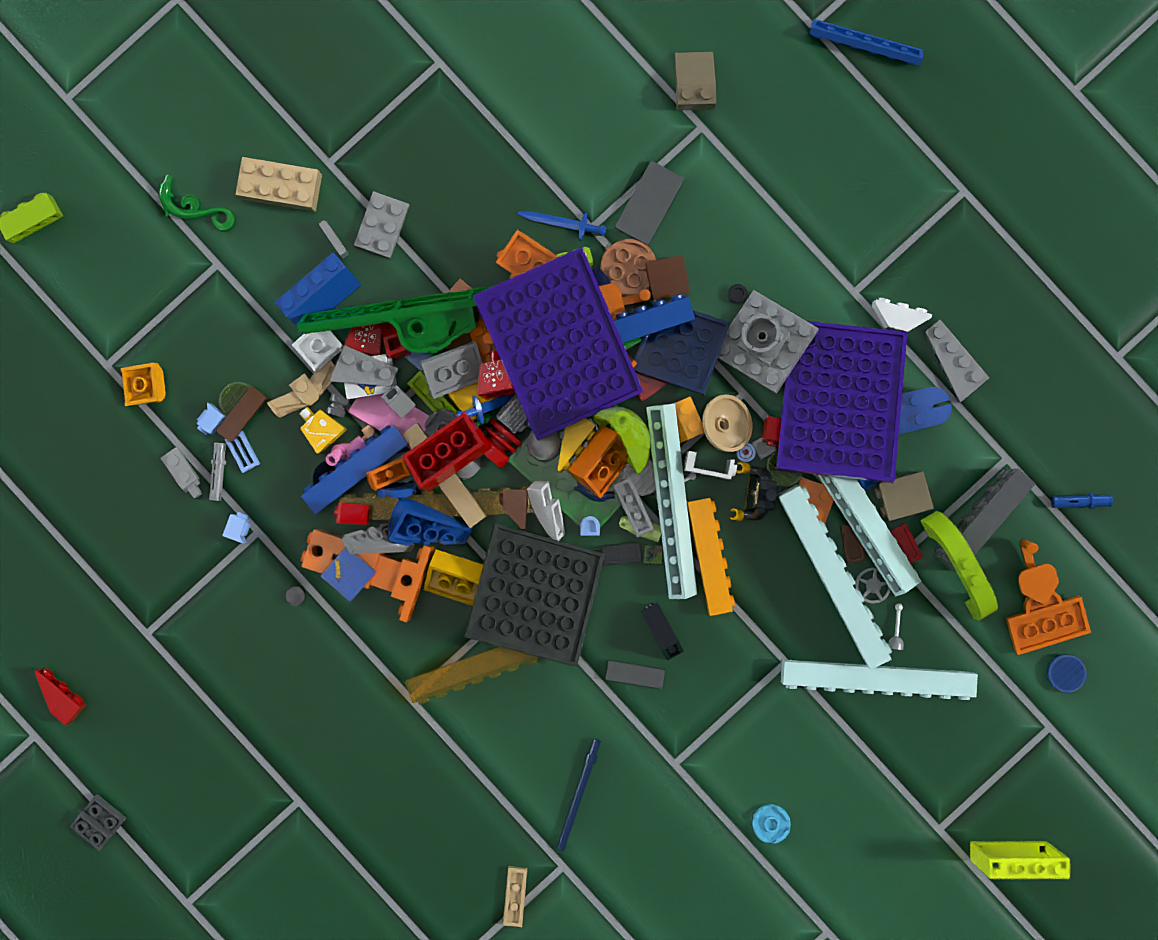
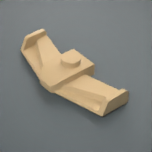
[267,360,335,418]

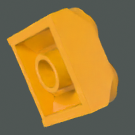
[121,363,166,406]

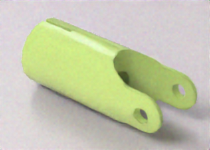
[619,516,661,542]

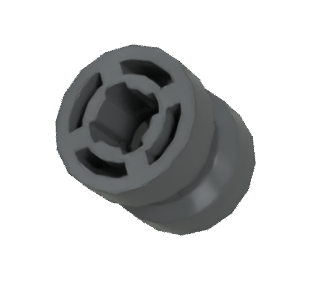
[326,394,349,418]

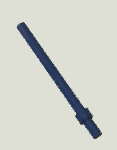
[557,739,601,851]

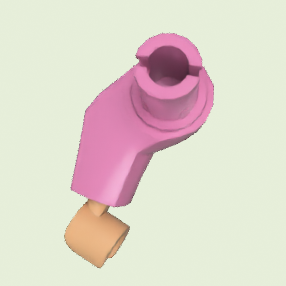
[326,425,374,466]

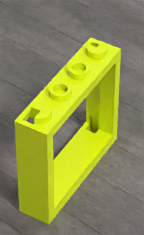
[970,841,1070,879]

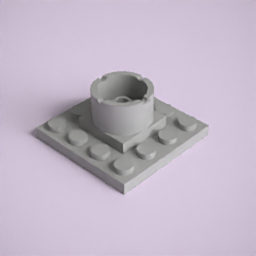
[718,290,819,394]

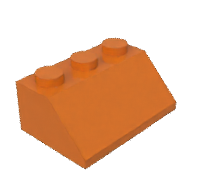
[568,425,629,499]

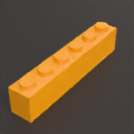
[687,498,735,616]

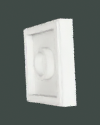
[292,331,344,373]

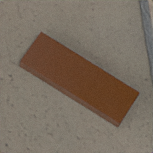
[216,386,267,443]

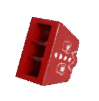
[344,324,383,356]
[478,351,515,400]

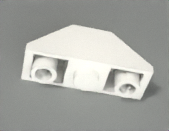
[872,298,932,332]

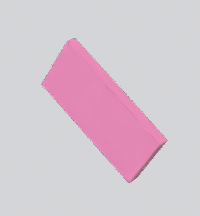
[348,393,429,449]

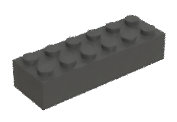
[933,468,1036,572]

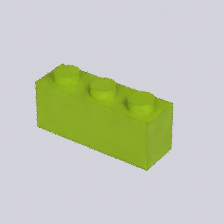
[0,193,63,243]

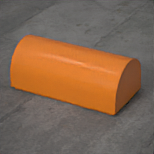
[366,458,410,490]

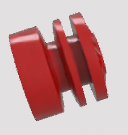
[484,418,523,469]

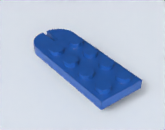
[899,387,952,434]

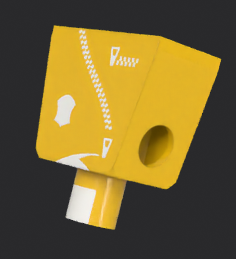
[299,407,347,454]

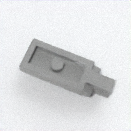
[161,447,203,498]

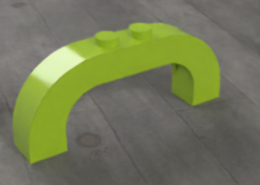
[920,511,998,621]

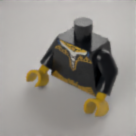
[730,462,778,521]

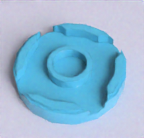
[752,804,791,843]

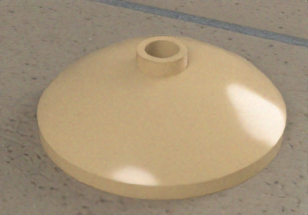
[703,395,752,452]

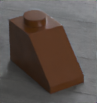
[499,489,527,529]

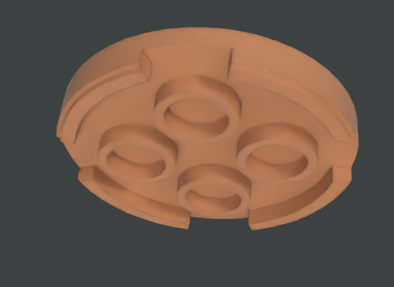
[600,239,656,297]

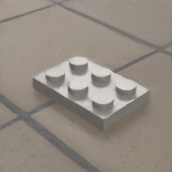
[354,191,410,259]
[420,341,483,399]

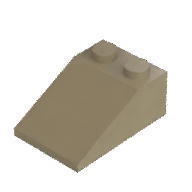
[675,52,716,111]

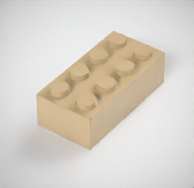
[236,157,322,212]

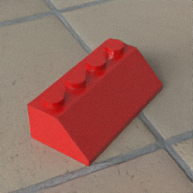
[402,412,492,491]

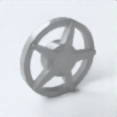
[855,567,891,603]

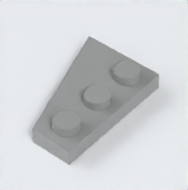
[330,345,399,386]

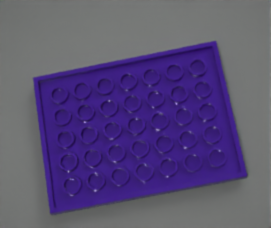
[472,247,643,440]
[776,321,908,483]

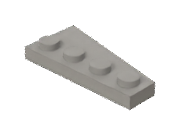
[924,320,989,403]
[341,523,415,554]

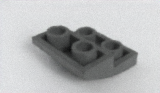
[70,794,127,851]

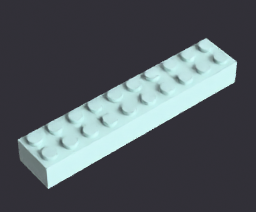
[777,484,892,670]

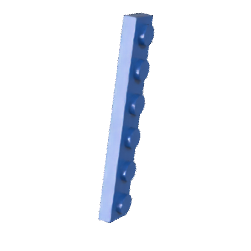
[810,19,923,65]

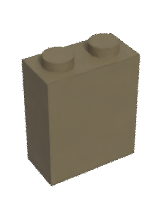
[874,471,934,521]

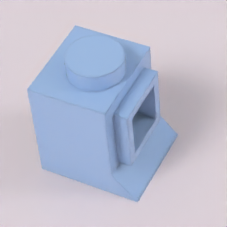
[197,402,227,435]
[222,512,251,543]

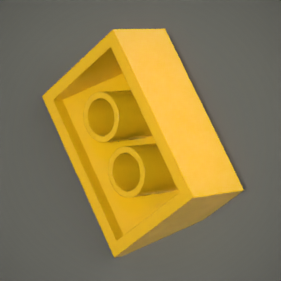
[423,549,483,606]

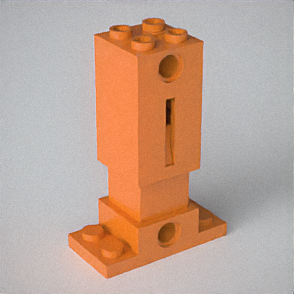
[300,529,435,622]

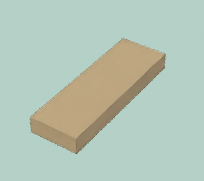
[503,866,527,927]

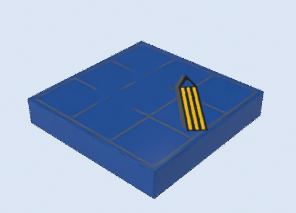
[321,547,377,602]

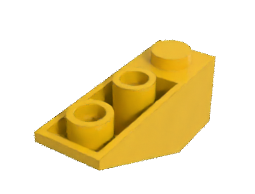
[557,418,596,473]

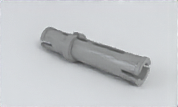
[209,443,227,501]

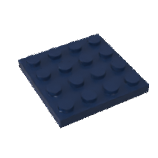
[634,298,730,396]

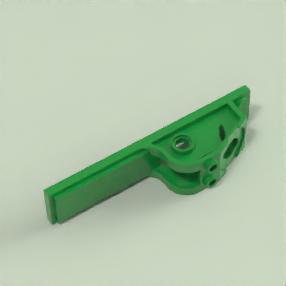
[297,286,492,354]

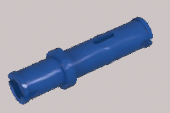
[1051,493,1113,509]

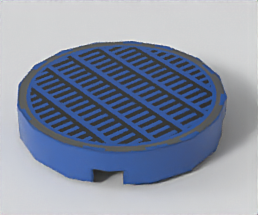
[377,483,416,498]
[1047,654,1087,693]

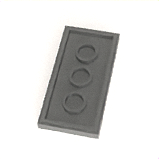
[614,160,685,246]

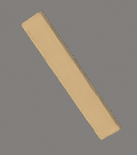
[402,423,486,528]

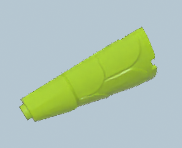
[590,407,652,475]

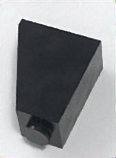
[640,602,684,661]

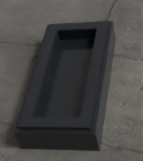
[602,542,642,566]

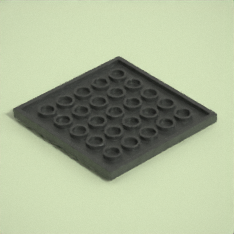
[464,523,605,666]

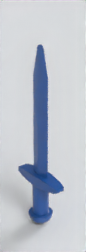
[518,211,606,241]
[456,393,516,424]

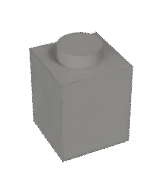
[381,384,416,418]

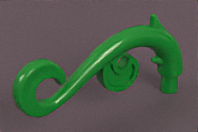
[159,175,235,231]

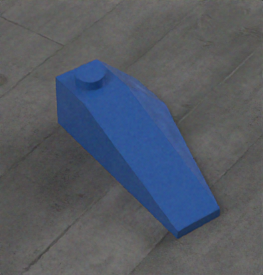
[387,498,473,545]

